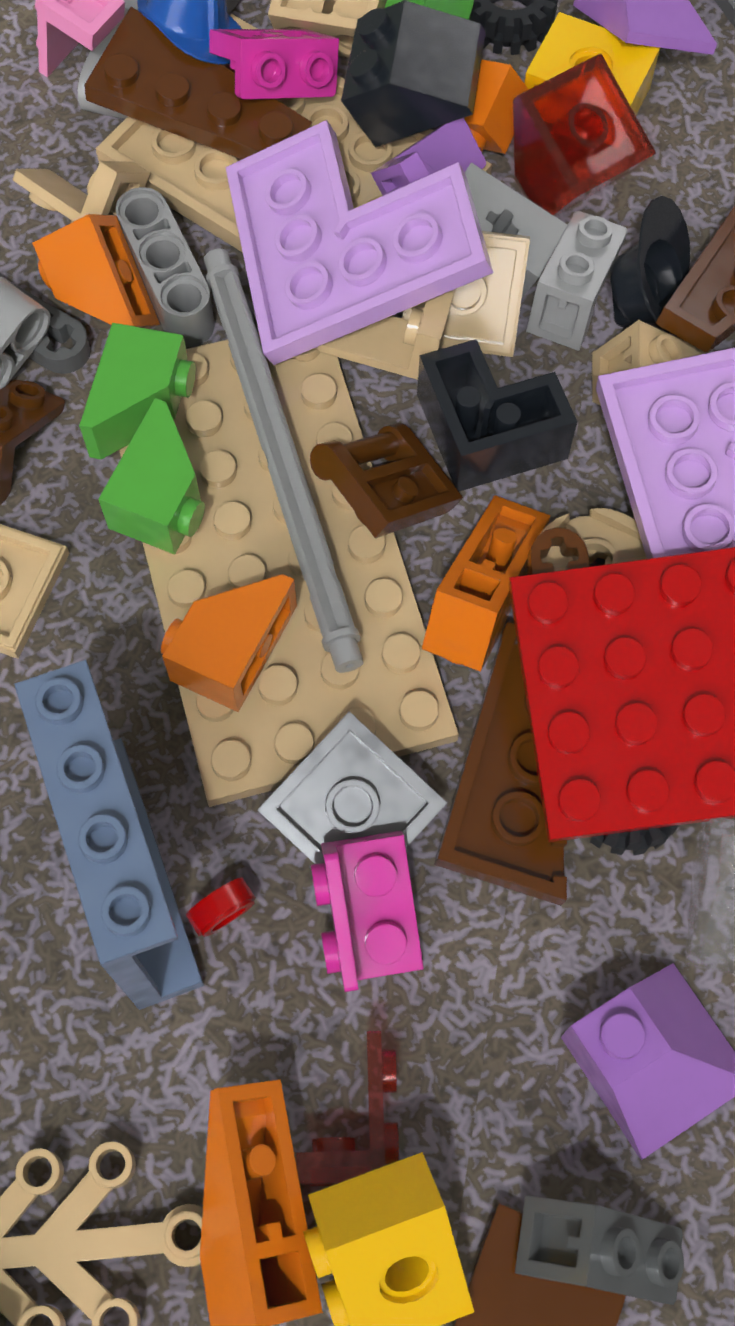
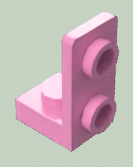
[35,0,125,77]

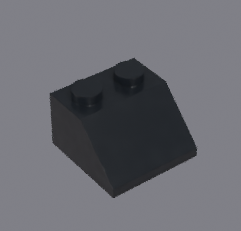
[341,0,485,147]

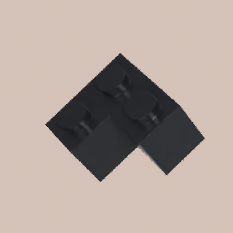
[417,339,578,491]

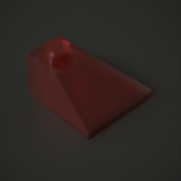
[513,53,656,216]

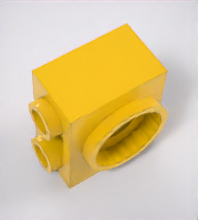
[524,12,660,148]
[303,1152,474,1326]

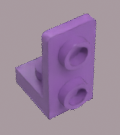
[371,118,486,196]

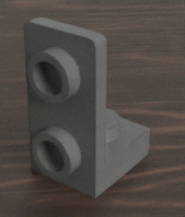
[515,1195,684,1305]

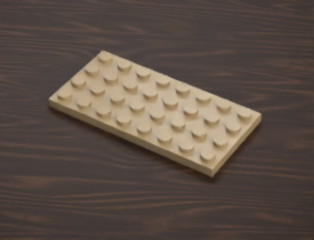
[119,332,459,807]

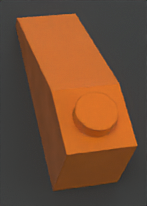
[422,495,551,672]
[200,1079,323,1326]

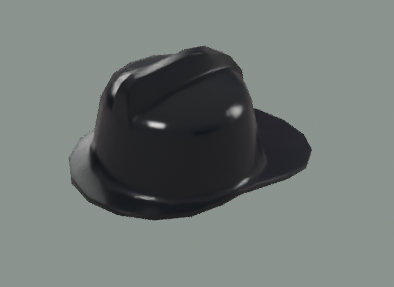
[610,196,690,335]

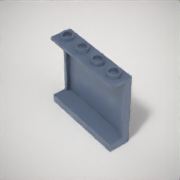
[14,660,204,1010]

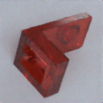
[296,1031,399,1187]

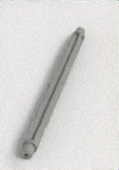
[204,248,364,673]

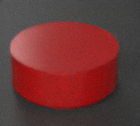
[186,877,256,937]

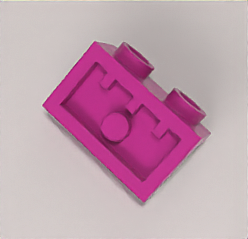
[209,29,339,99]
[311,831,424,992]

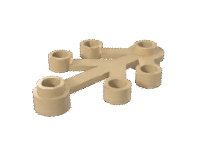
[0,1142,203,1326]

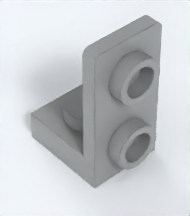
[526,211,628,351]

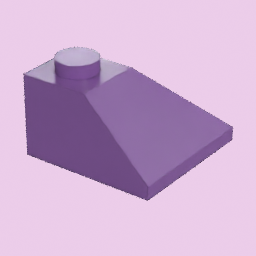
[573,0,717,55]
[561,963,735,1160]

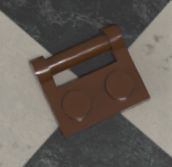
[310,423,463,538]

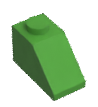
[79,323,196,460]
[98,398,205,555]

